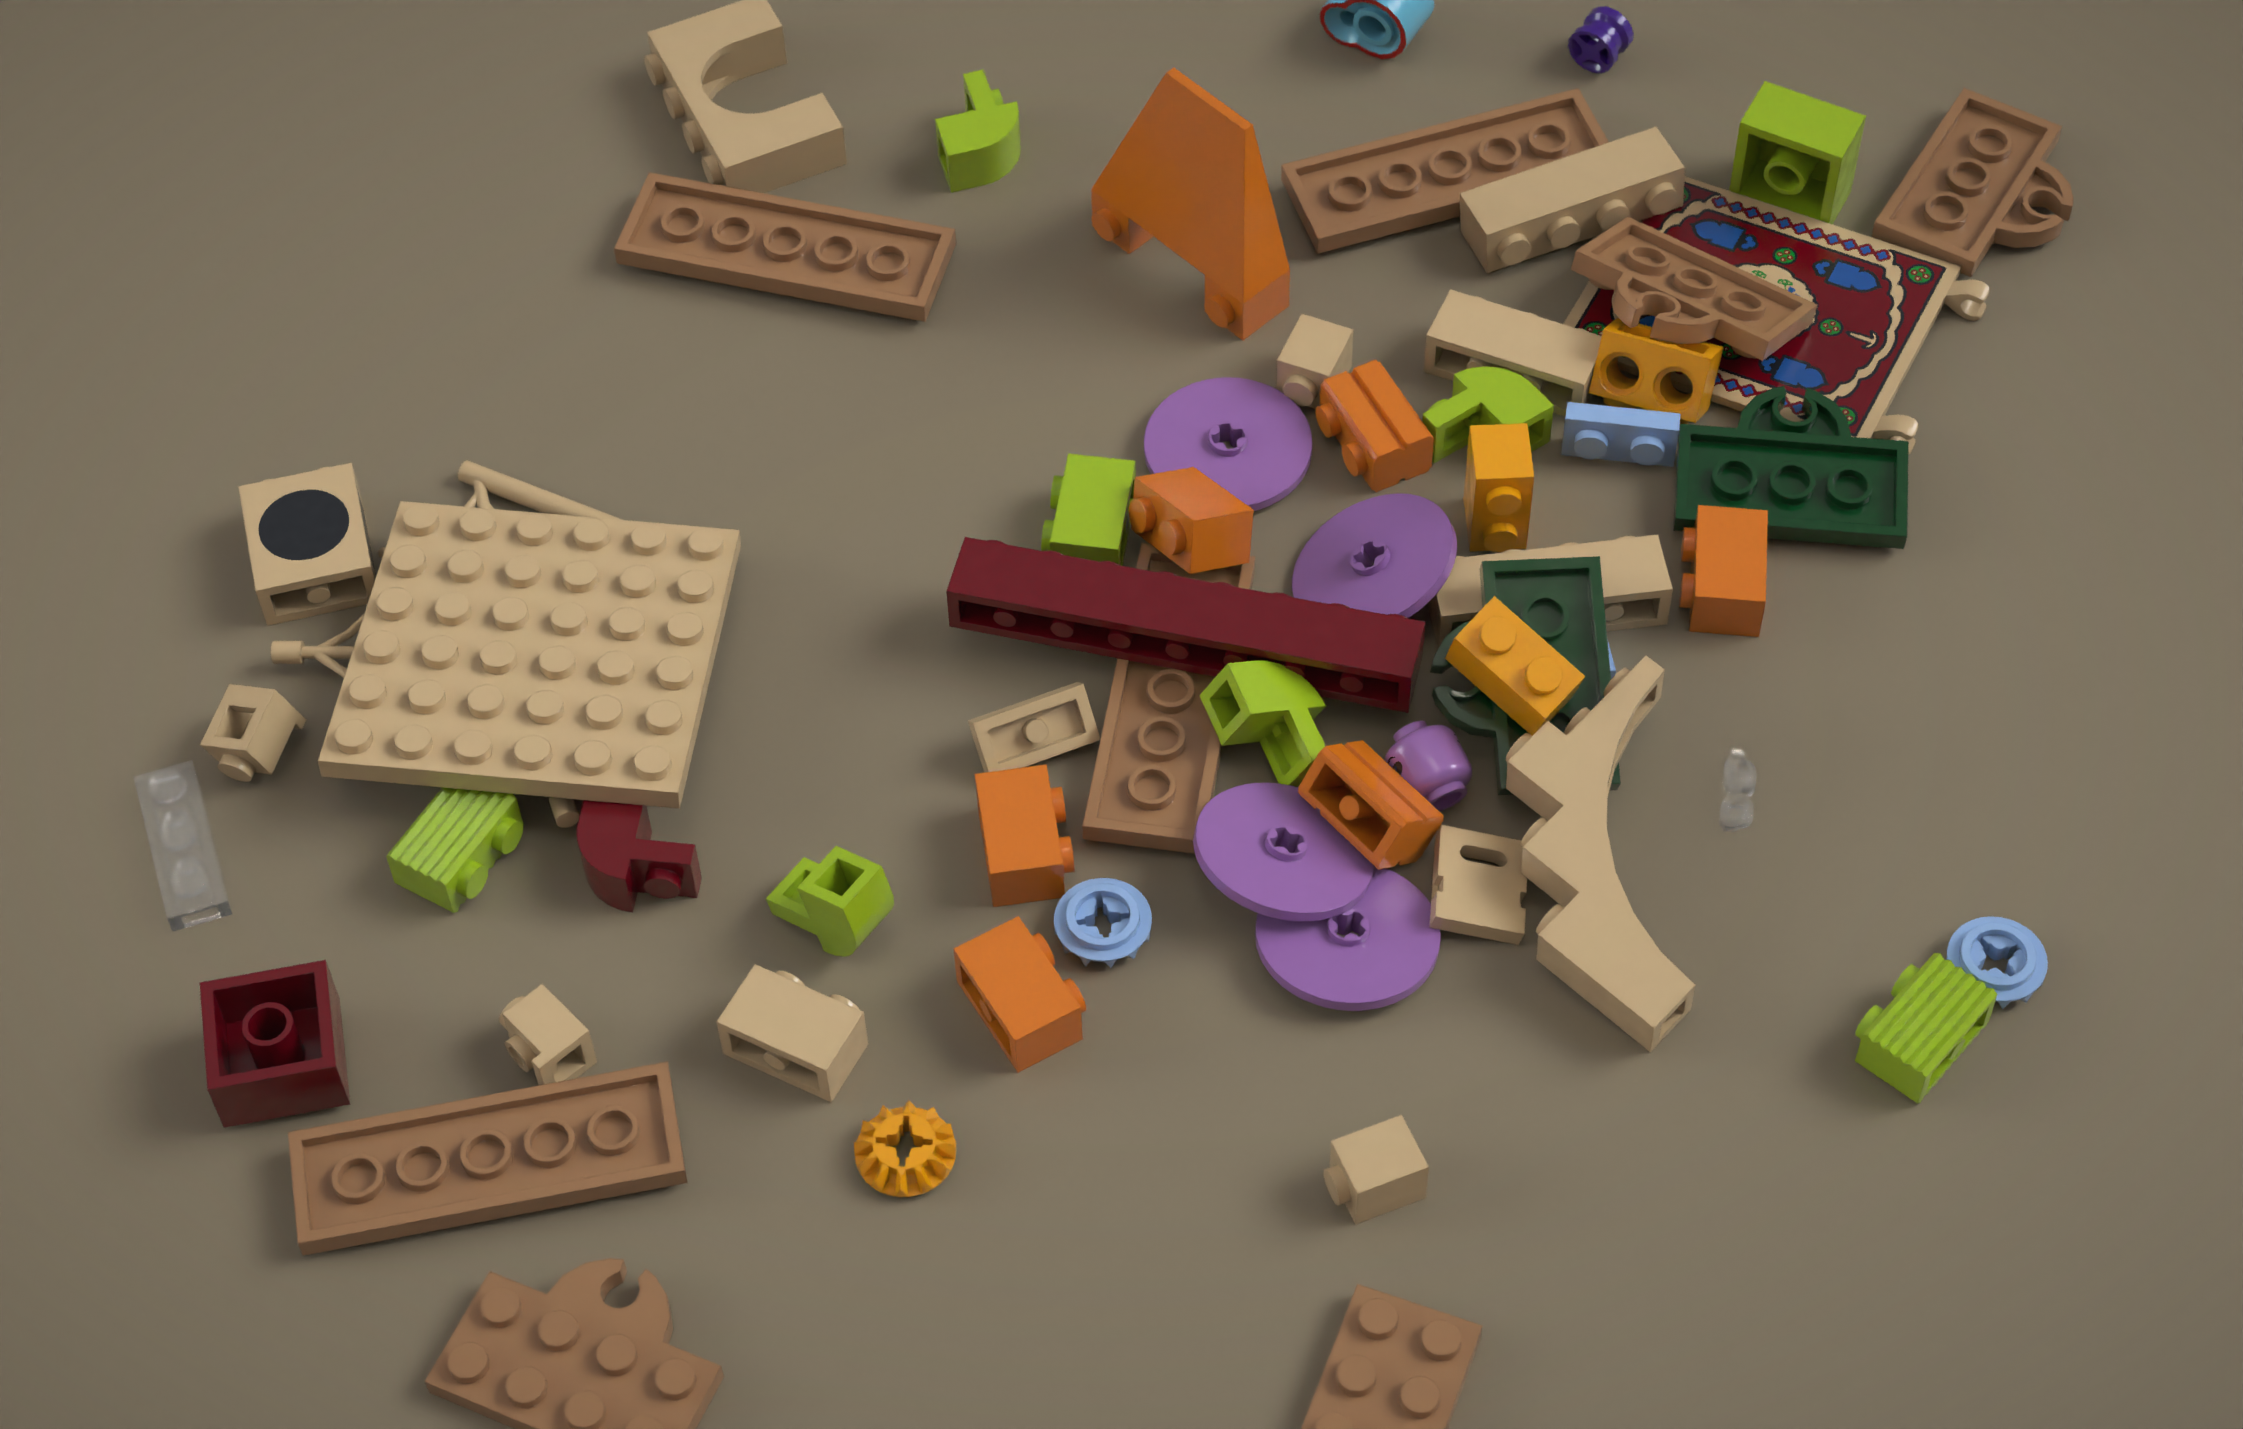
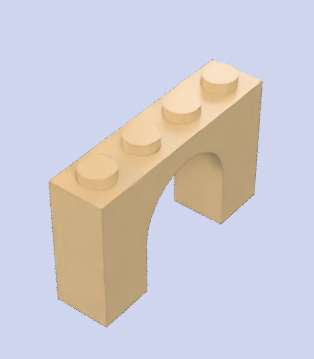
[644,0,847,193]

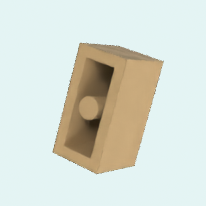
[717,964,868,1103]

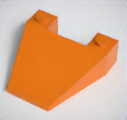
[1091,67,1290,341]

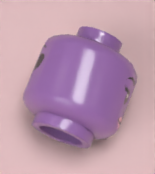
[1384,720,1472,812]

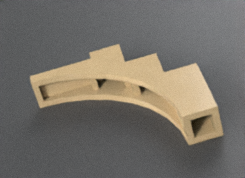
[1506,656,1695,1052]

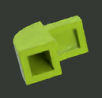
[935,69,1021,193]
[1422,366,1554,463]
[1199,660,1326,787]
[766,846,894,957]

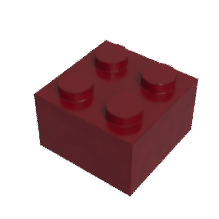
[199,960,350,1128]

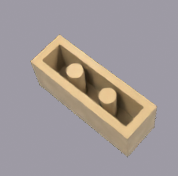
[1424,289,1602,416]

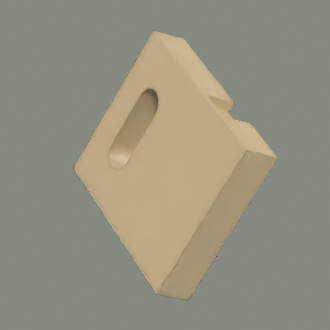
[1429,825,1527,945]

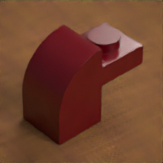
[577,800,702,912]

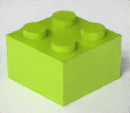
[1729,81,1866,225]

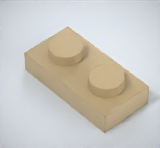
[968,682,1101,773]

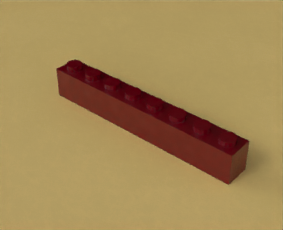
[946,537,1425,713]

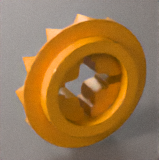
[854,1100,956,1197]

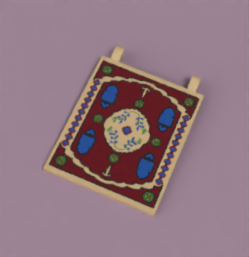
[1563,177,1989,455]

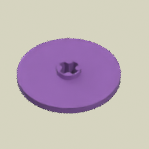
[1144,377,1312,511]
[1292,493,1457,618]
[1193,783,1374,922]
[1255,866,1441,1011]

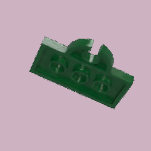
[1673,386,1909,549]
[1430,556,1621,795]

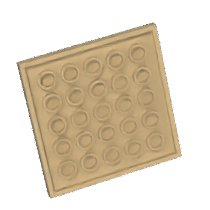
[318,501,741,809]

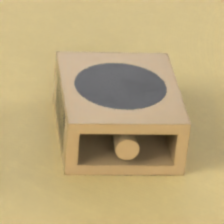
[238,463,376,626]

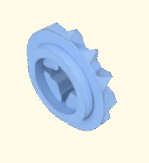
[1054,878,1152,968]
[1946,916,2048,1009]

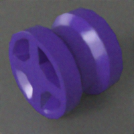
[1568,6,1634,74]

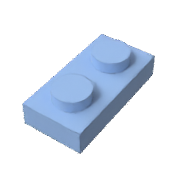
[1561,402,1681,467]

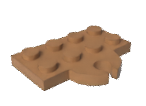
[1872,88,2074,277]
[1571,217,1818,361]
[425,1258,724,1429]

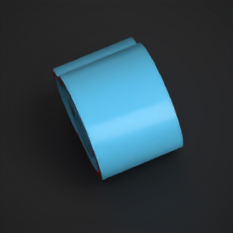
[1319,0,1434,59]

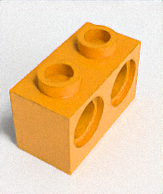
[1588,318,1724,424]

